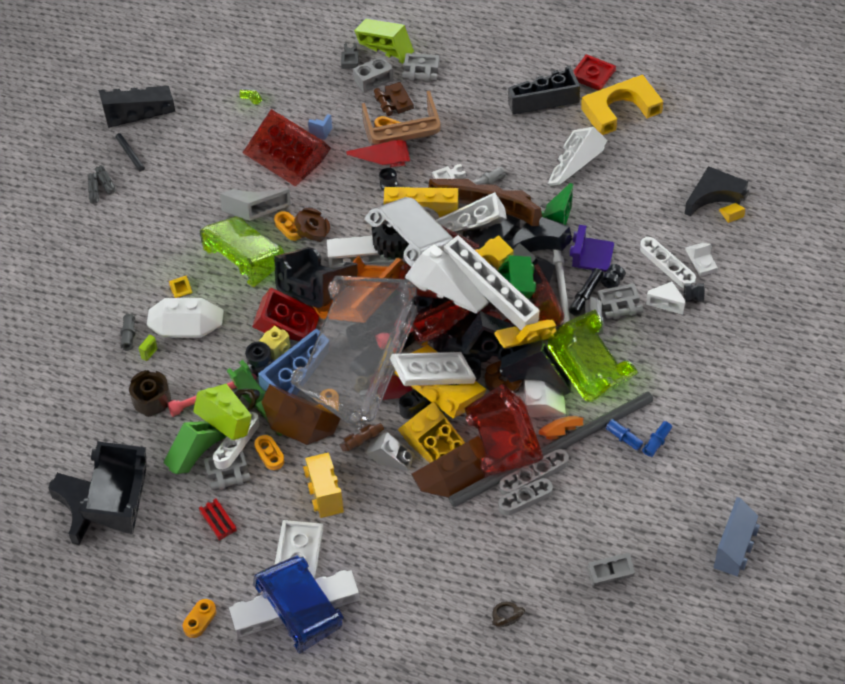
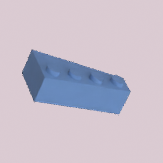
[258,328,329,395]

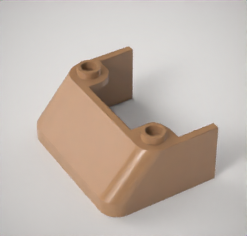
[362,91,441,145]

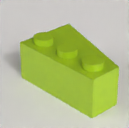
[193,384,252,440]

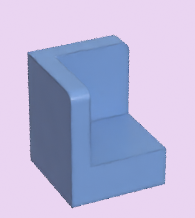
[308,114,332,140]

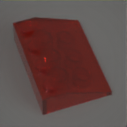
[242,109,331,186]

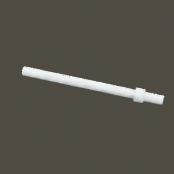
[553,249,572,333]

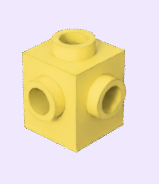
[259,326,291,361]

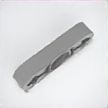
[498,478,553,515]

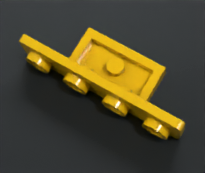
[494,320,558,348]

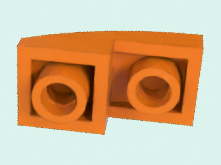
[539,416,583,439]

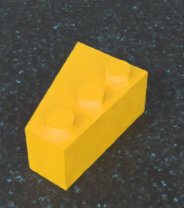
[303,452,344,518]

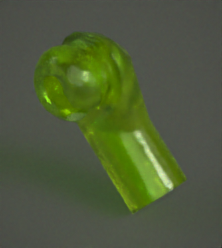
[239,89,262,105]

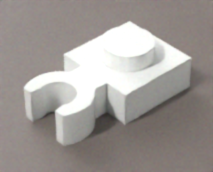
[432,164,466,179]

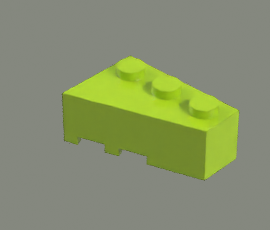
[354,19,414,64]

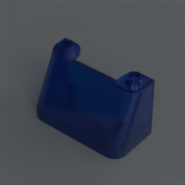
[253,555,344,654]

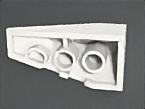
[436,193,507,234]
[405,245,489,313]
[524,379,566,418]

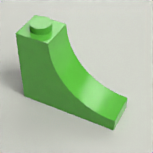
[163,421,227,474]

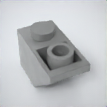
[366,432,415,471]

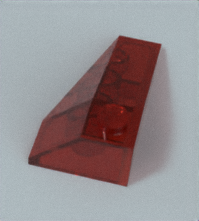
[408,300,472,347]

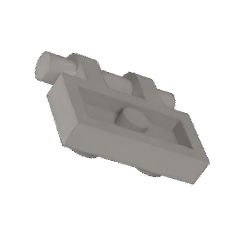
[403,53,440,82]
[598,283,643,320]
[204,449,251,490]

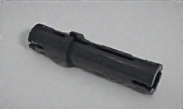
[568,268,604,316]

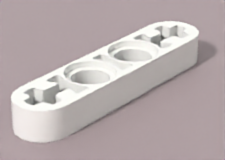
[640,237,696,288]
[213,412,260,469]

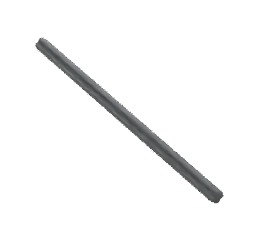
[449,391,653,507]

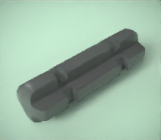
[95,165,116,194]
[88,173,99,204]

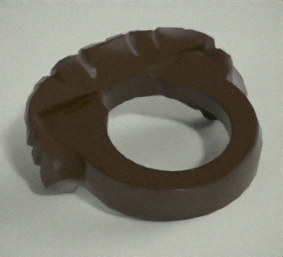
[234,389,260,411]
[492,601,525,627]

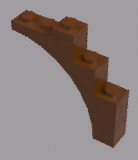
[428,179,542,226]

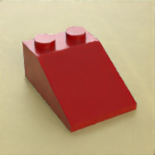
[346,140,410,168]
[252,288,319,341]

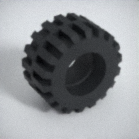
[372,224,409,260]

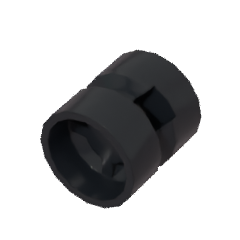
[245,342,272,377]

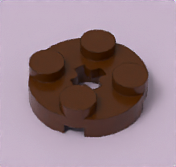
[294,208,330,242]
[485,361,523,397]

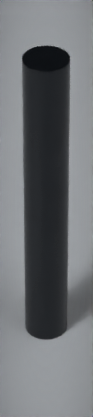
[115,133,145,172]

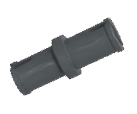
[120,314,136,351]

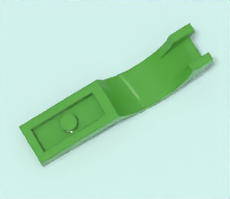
[227,360,283,436]

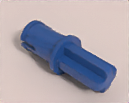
[606,419,643,450]
[642,421,672,457]

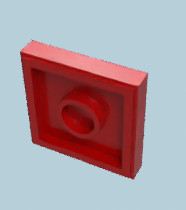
[573,54,616,91]

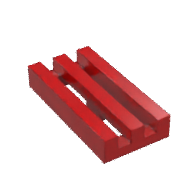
[199,498,237,541]

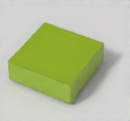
[138,334,158,361]

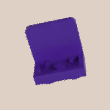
[569,224,614,272]

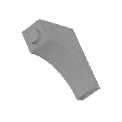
[220,187,291,221]

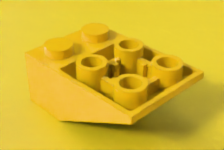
[397,402,465,463]

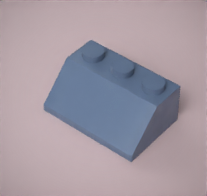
[714,497,760,577]

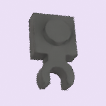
[341,43,359,69]

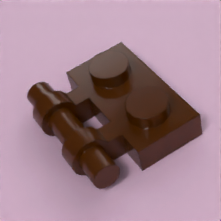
[374,82,414,116]
[339,423,384,451]

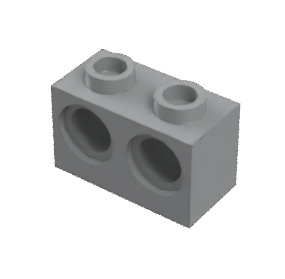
[353,56,393,93]
[587,553,635,587]

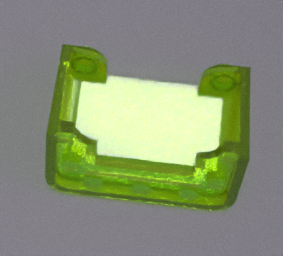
[200,216,285,288]
[548,309,639,402]

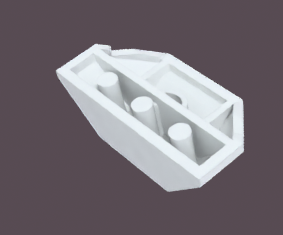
[147,298,224,338]

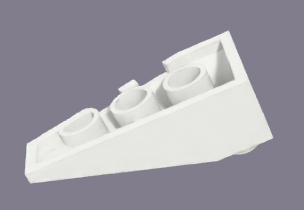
[548,127,608,186]

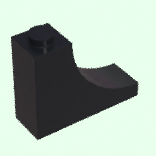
[684,166,749,216]
[507,217,573,252]
[500,340,571,395]
[48,472,91,545]

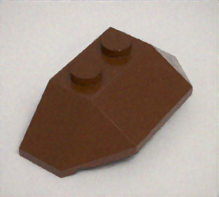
[262,384,342,445]
[411,435,489,498]

